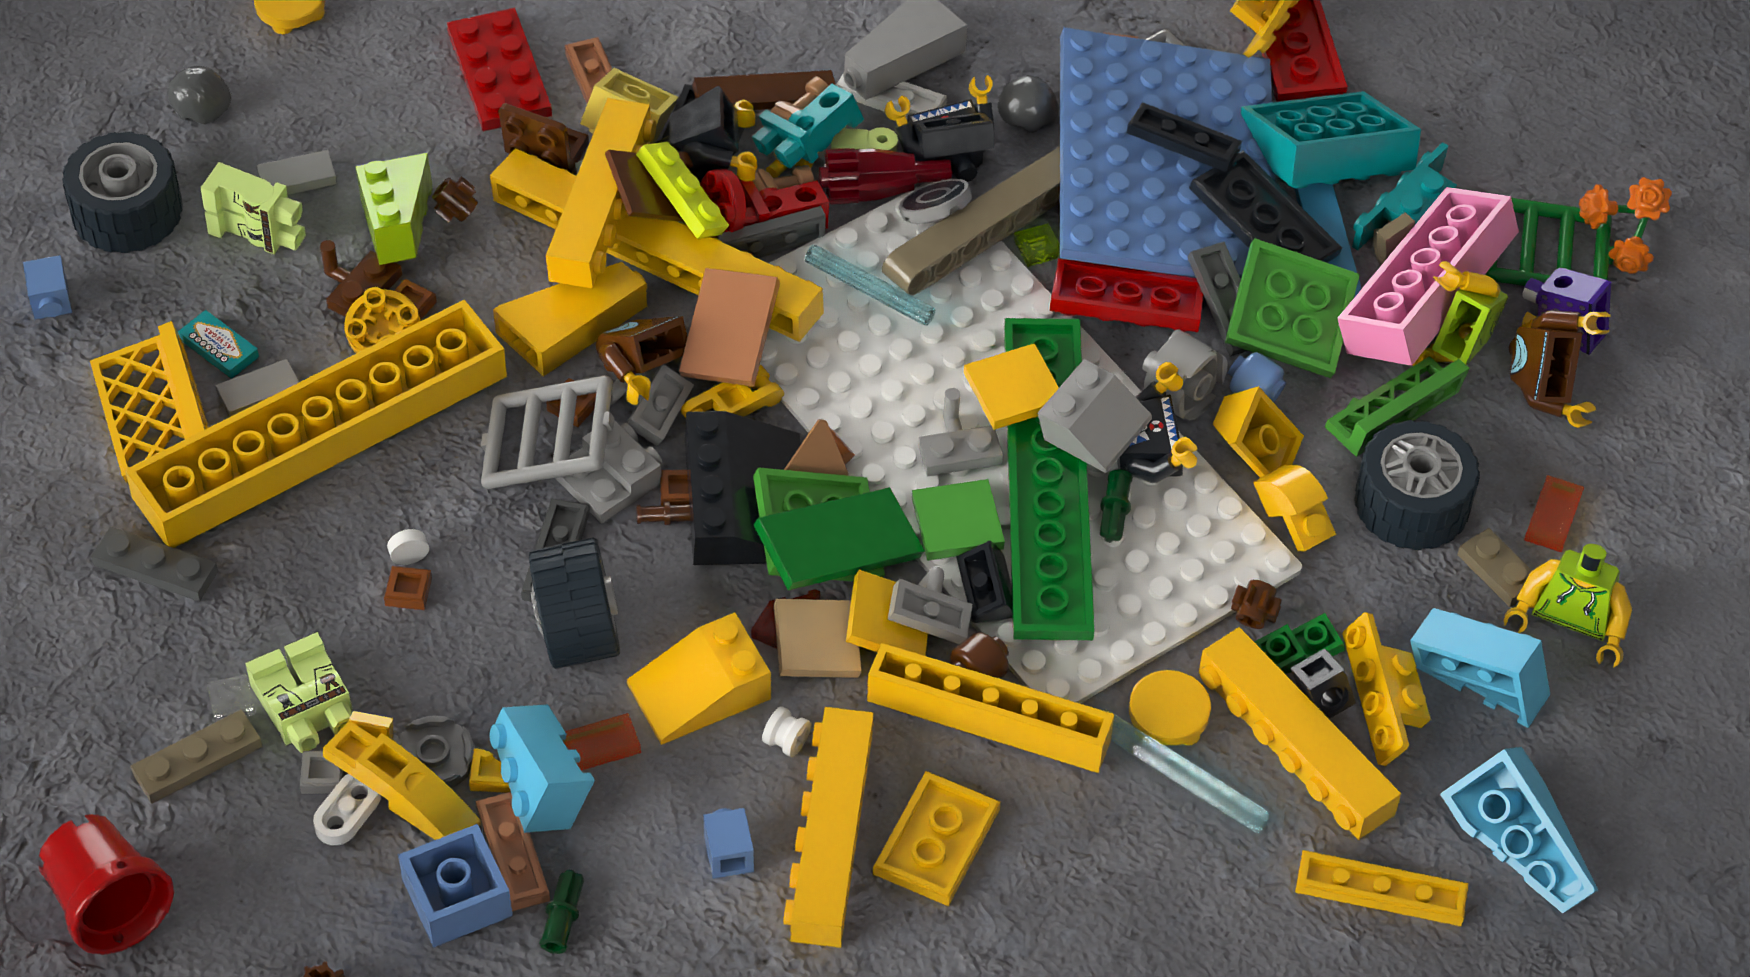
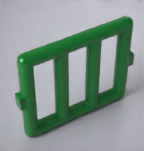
[1485,198,1614,286]

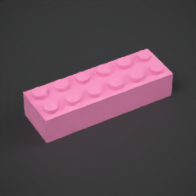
[1337,187,1519,366]

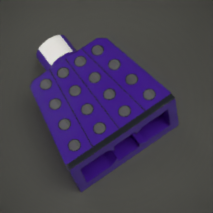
[1522,268,1611,355]

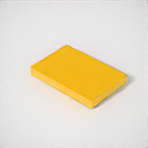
[873,771,1001,907]

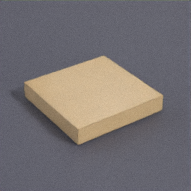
[774,599,861,678]

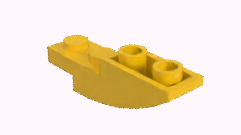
[323,721,481,840]

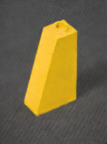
[493,261,647,377]

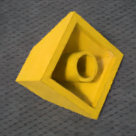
[1213,386,1304,478]

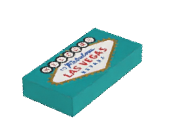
[178,310,259,379]

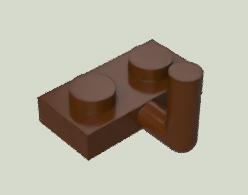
[320,240,402,317]

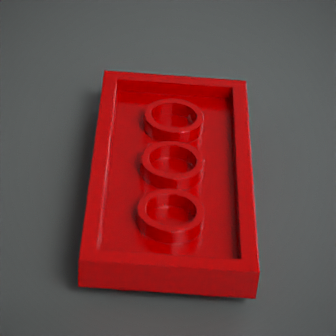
[1262,0,1348,102]
[447,8,552,131]
[1049,259,1203,332]

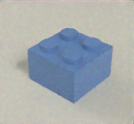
[398,824,513,948]

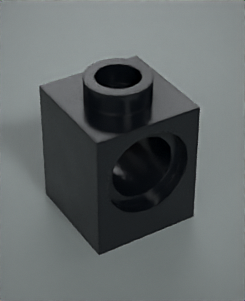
[1291,648,1356,719]

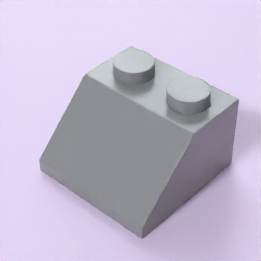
[1037,359,1152,473]

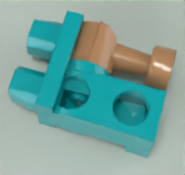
[752,76,864,169]

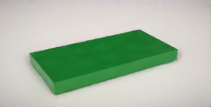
[754,487,925,590]

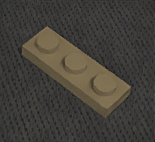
[130,709,262,804]

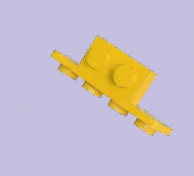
[1230,0,1299,58]
[1342,612,1431,766]

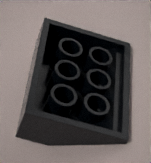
[685,411,801,565]

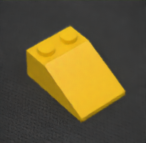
[627,612,771,745]

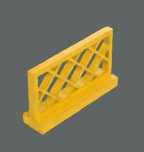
[90,321,209,482]

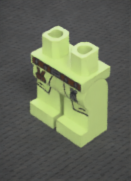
[201,162,306,254]
[245,632,353,753]

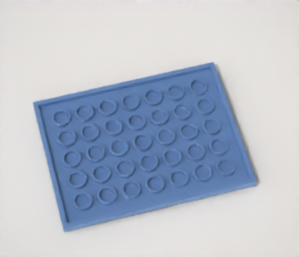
[1060,27,1275,279]

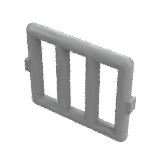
[481,375,614,489]

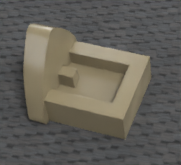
[1373,212,1415,266]

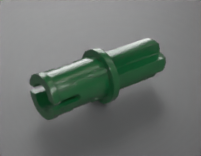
[1099,469,1133,543]
[539,870,584,954]

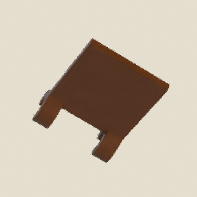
[605,149,693,224]

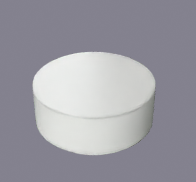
[387,529,429,565]

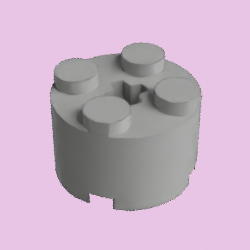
[1143,329,1228,421]

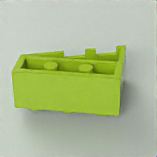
[355,153,433,265]

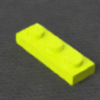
[636,142,729,239]

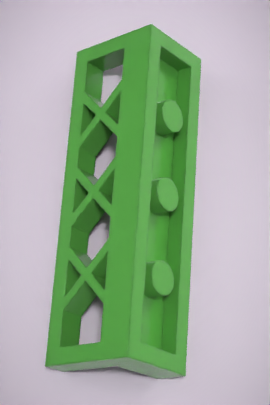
[1325,356,1470,457]

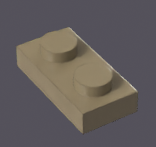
[1457,528,1532,607]

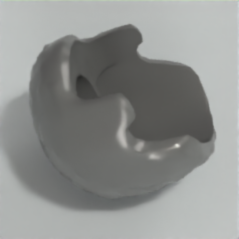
[167,65,231,124]
[997,75,1059,133]

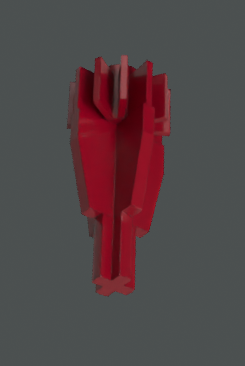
[819,148,952,205]

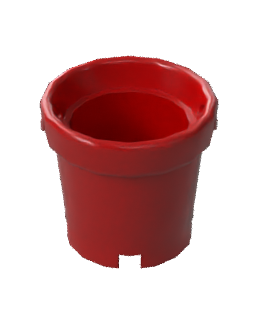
[39,814,175,955]

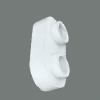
[313,774,381,845]

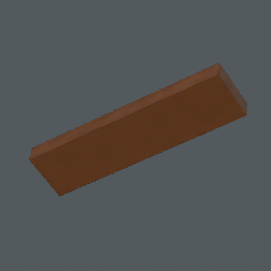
[692,70,836,110]

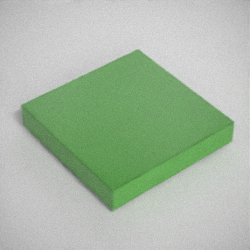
[912,479,1005,561]

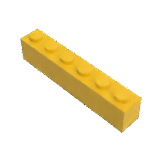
[546,98,656,288]
[1198,627,1401,840]
[867,643,1115,773]
[783,707,874,948]

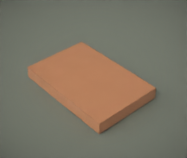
[679,268,780,387]

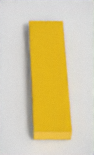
[1295,850,1469,926]

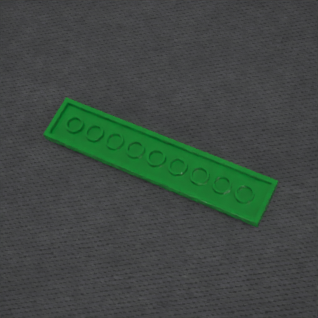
[1004,318,1095,640]

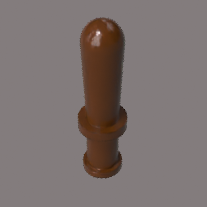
[636,502,690,525]

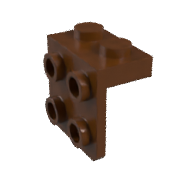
[499,103,589,173]

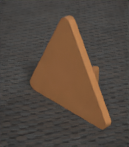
[784,419,849,476]

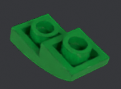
[1254,613,1345,674]

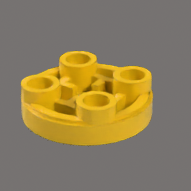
[254,0,325,34]
[344,287,421,353]
[1129,670,1211,746]

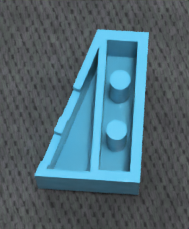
[1410,608,1550,728]
[490,705,595,833]

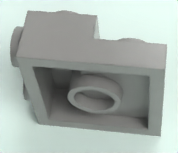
[555,420,662,524]

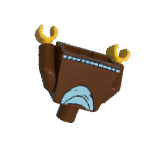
[1509,310,1611,428]
[596,316,688,405]

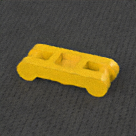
[681,365,784,419]

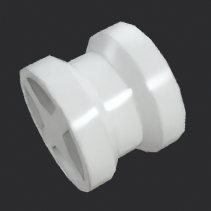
[762,706,811,758]

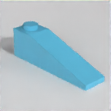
[1440,747,1598,913]

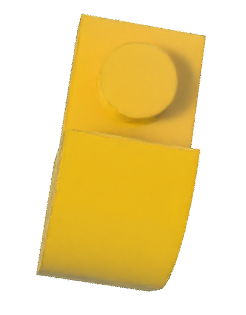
[1253,465,1336,552]

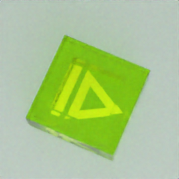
[1014,223,1060,267]

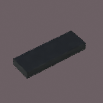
[1126,102,1242,172]

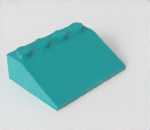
[1241,91,1421,188]

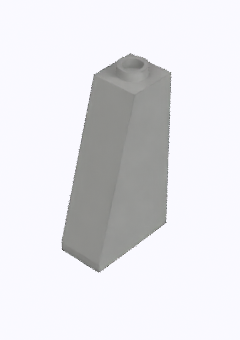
[843,0,967,100]

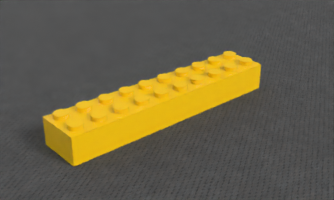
[125,299,507,548]

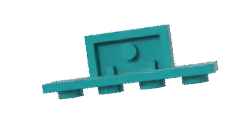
[1352,142,1457,251]

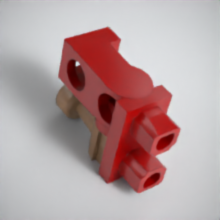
[738,165,829,229]

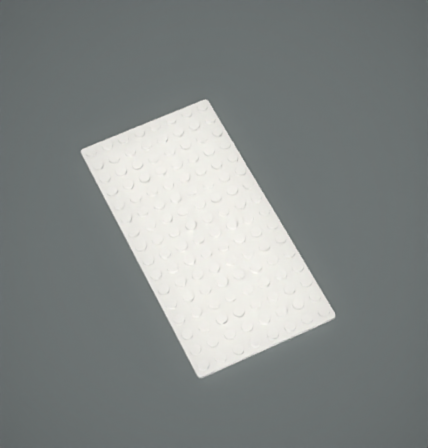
[760,182,1302,704]

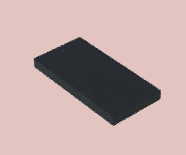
[1189,150,1342,263]

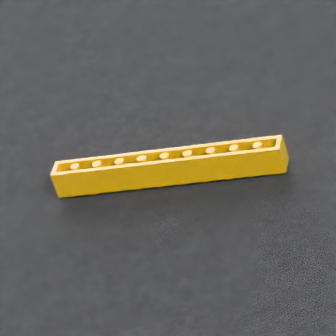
[490,148,824,342]

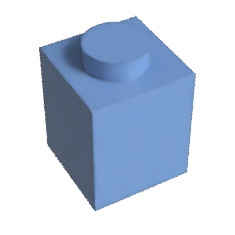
[23,255,72,320]
[703,808,754,879]

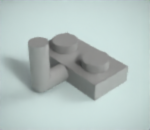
[611,364,694,446]
[918,388,1003,476]
[887,567,973,644]

